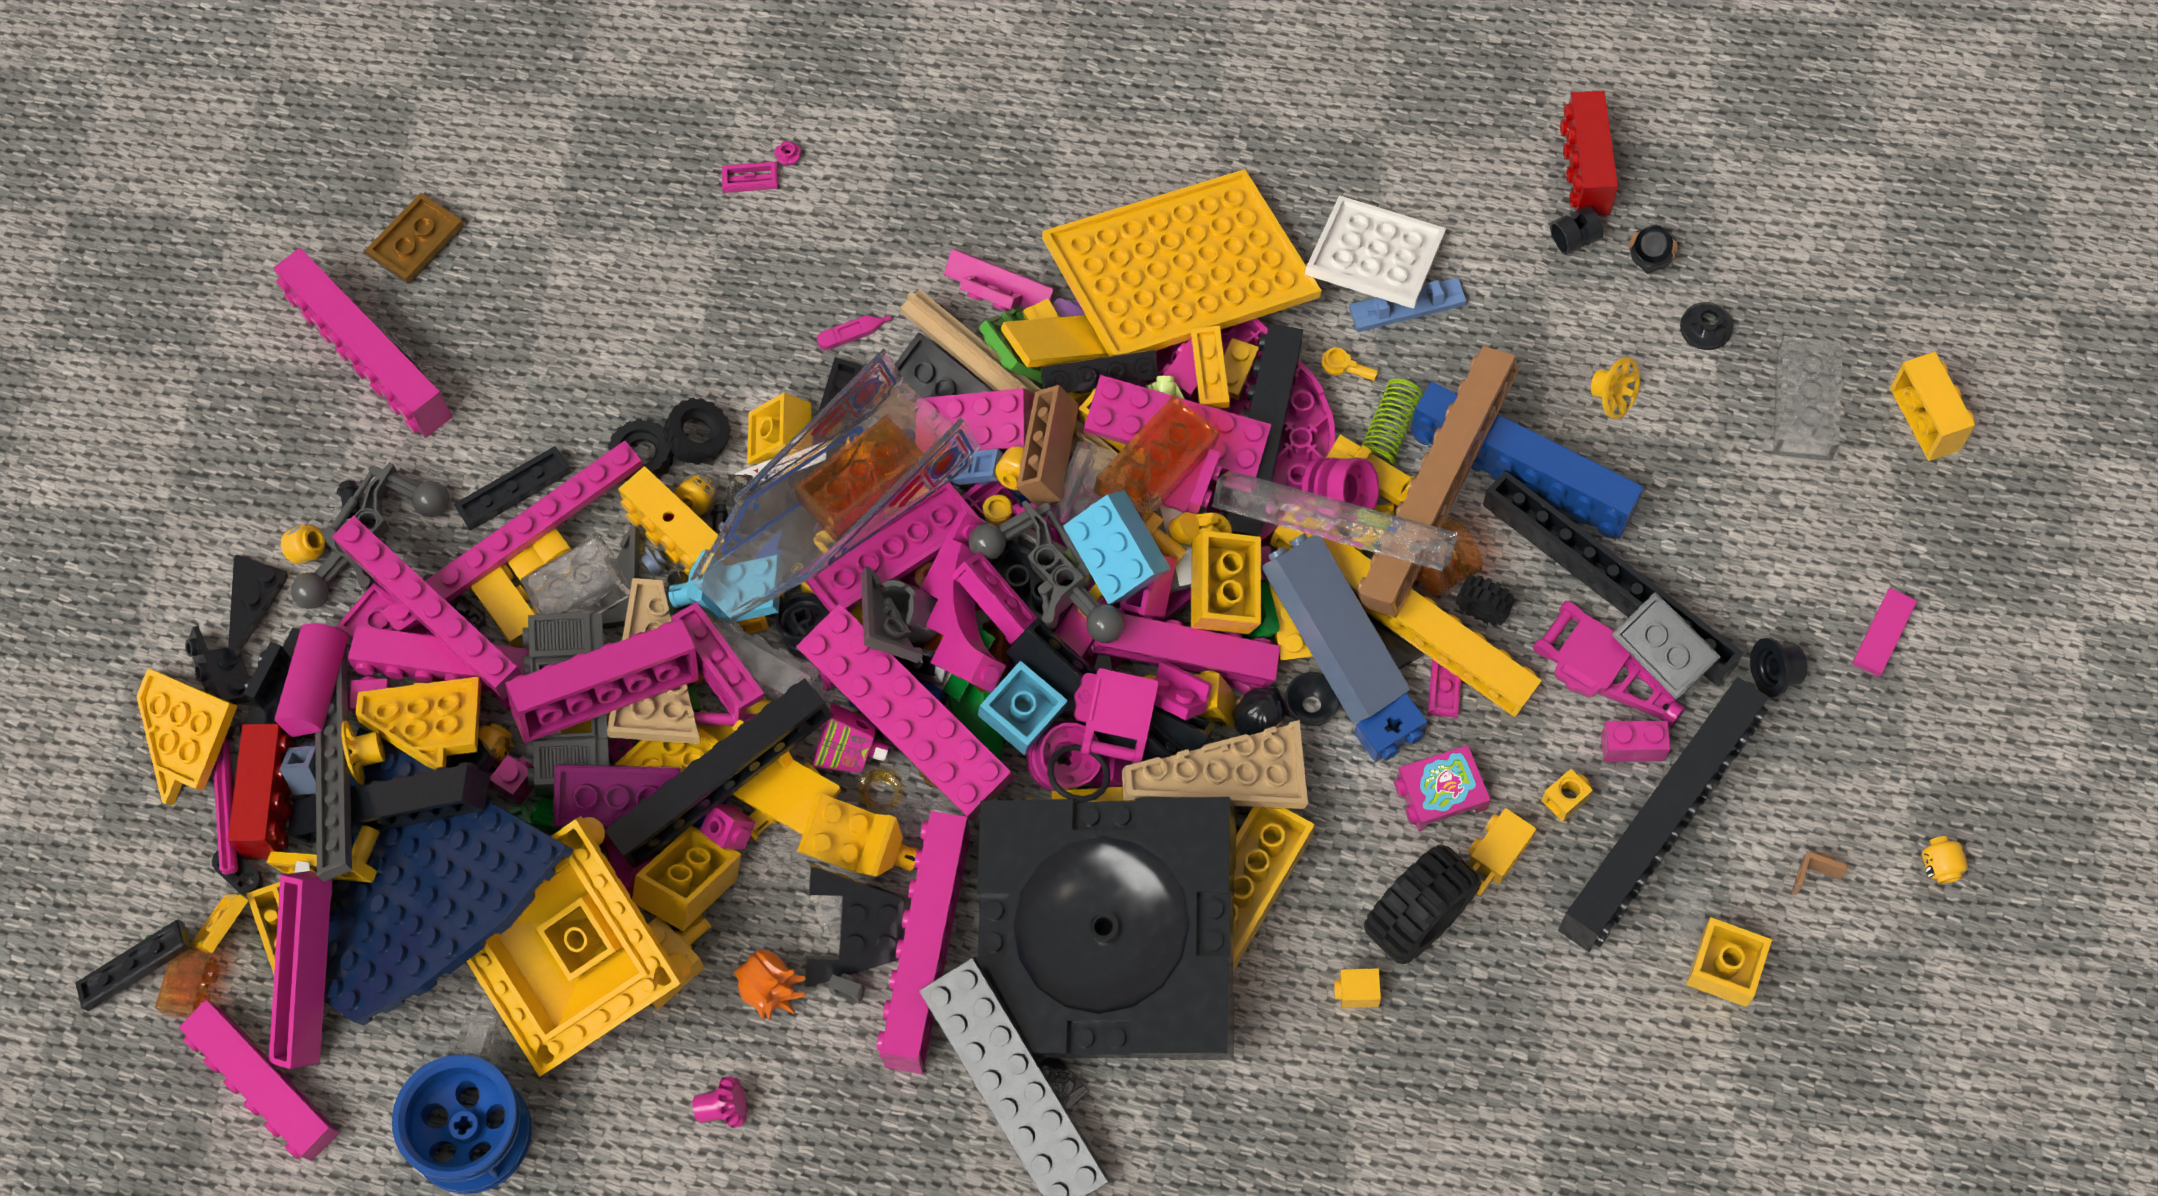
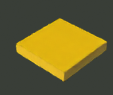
[191,894,249,953]

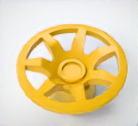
[1591,357,1640,420]
[341,720,385,786]

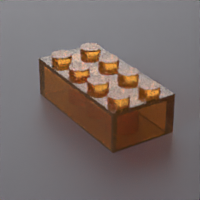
[1093,395,1220,524]
[794,414,927,542]

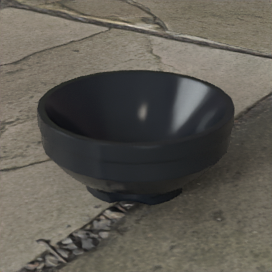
[1680,302,1733,350]
[1285,672,1340,726]

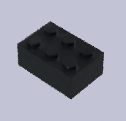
[991,539,1074,633]

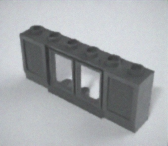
[523,613,609,797]

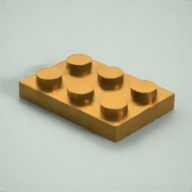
[365,192,464,284]

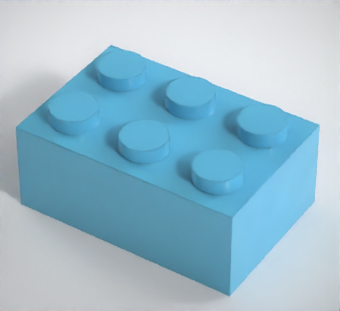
[1063,490,1171,605]

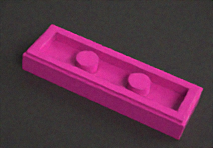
[1852,588,1917,677]
[1427,659,1461,718]

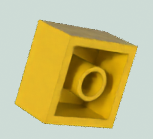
[1685,917,1772,1007]

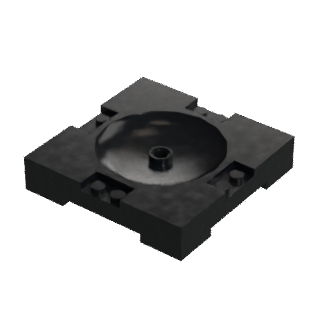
[976,797,1236,1060]

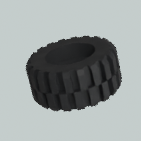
[1364,844,1481,964]

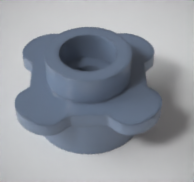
[641,546,669,576]

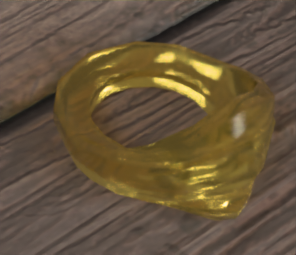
[858,769,902,812]

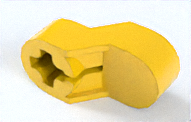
[1169,512,1232,546]

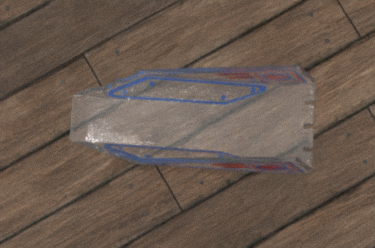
[690,348,980,621]

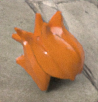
[733,949,806,1020]

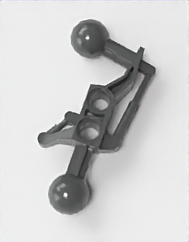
[291,462,449,609]
[969,500,1125,643]

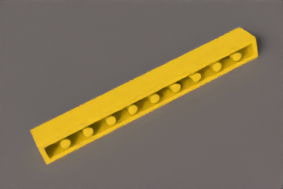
[1270,506,1542,717]

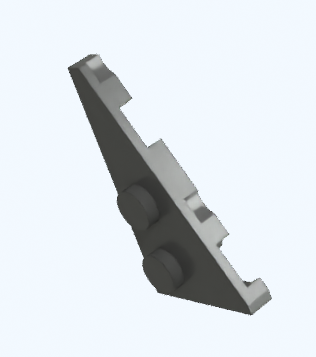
[590,526,640,629]

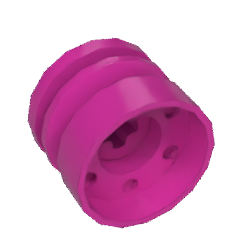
[1302,458,1379,520]
[1027,722,1103,791]

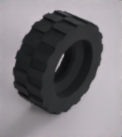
[663,398,731,465]
[608,419,674,482]

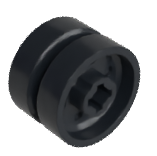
[774,593,830,658]

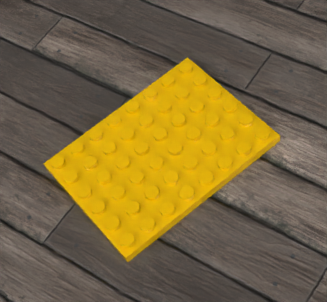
[1042,169,1322,356]

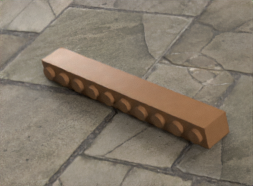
[1358,346,1519,618]

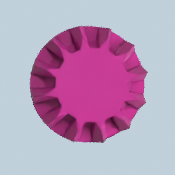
[692,1075,748,1128]

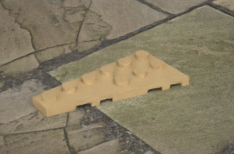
[607,578,700,744]
[1122,720,1308,809]

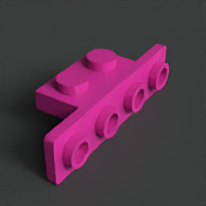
[944,249,1054,311]

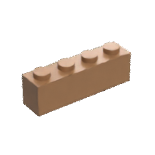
[1016,385,1079,507]

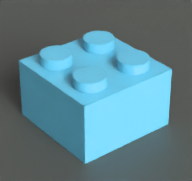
[978,661,1068,755]

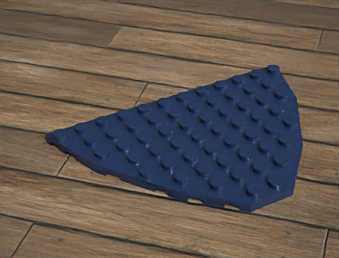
[324,727,574,1025]

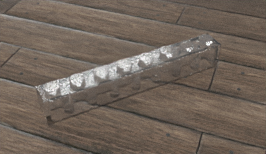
[1212,470,1458,571]

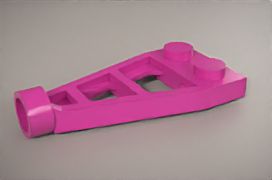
[1597,655,1686,727]

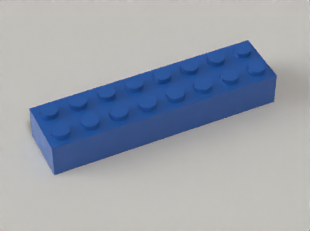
[1411,382,1644,539]

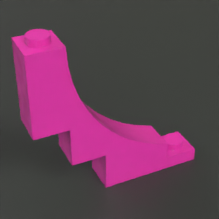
[920,510,1006,693]

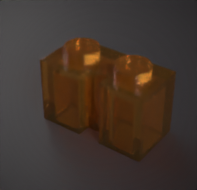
[155,950,219,1019]

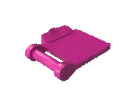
[1532,601,1631,698]
[1074,669,1158,764]

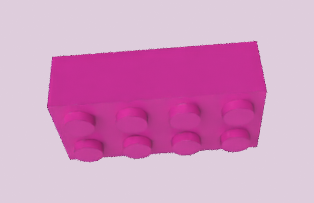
[916,388,1035,457]

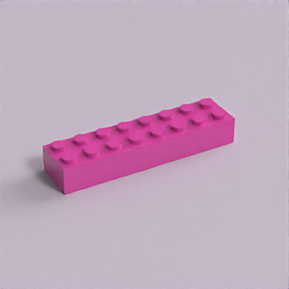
[273,248,452,438]
[796,603,1015,822]
[876,811,971,1074]

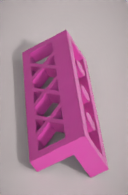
[671,602,764,722]

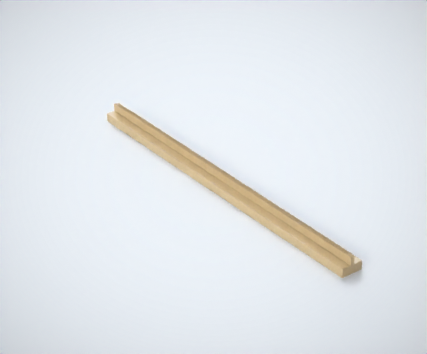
[900,289,1146,511]

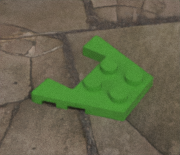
[979,307,1069,394]

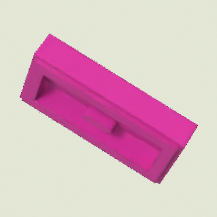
[722,161,778,193]

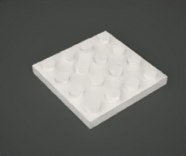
[1305,195,1446,309]

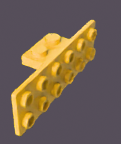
[696,710,841,835]

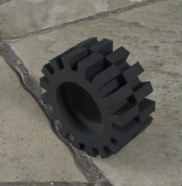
[1455,575,1515,626]

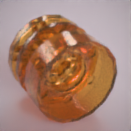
[1417,517,1483,596]

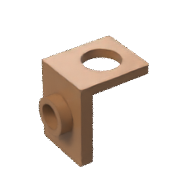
[1792,851,1848,895]

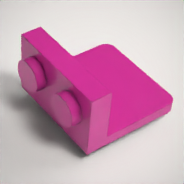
[1142,444,1222,514]

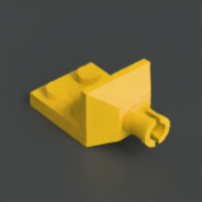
[797,793,918,877]

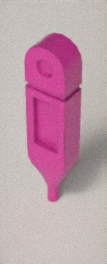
[817,315,892,350]

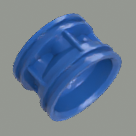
[392,1055,532,1194]

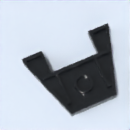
[805,864,904,987]

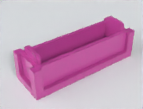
[951,551,1037,644]

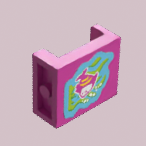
[1394,745,1491,832]

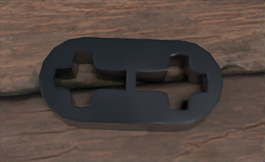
[212,850,263,896]

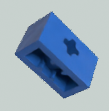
[1354,693,1427,762]

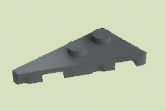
[861,566,923,663]

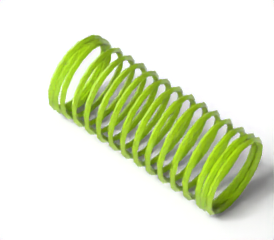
[1361,378,1423,466]

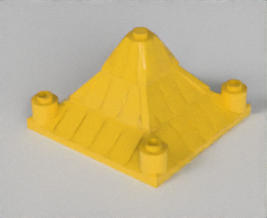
[466,816,691,1077]

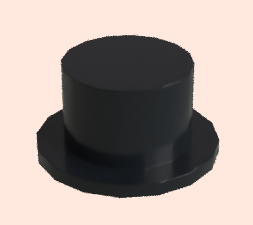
[1750,638,1808,698]

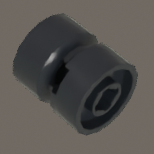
[1550,206,1603,255]

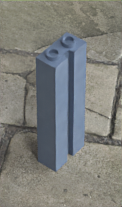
[1261,532,1411,724]

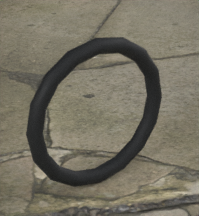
[1047,744,1110,803]

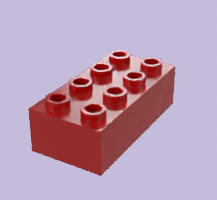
[1560,91,1618,216]
[228,724,298,860]

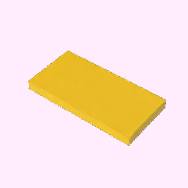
[1001,315,1109,368]

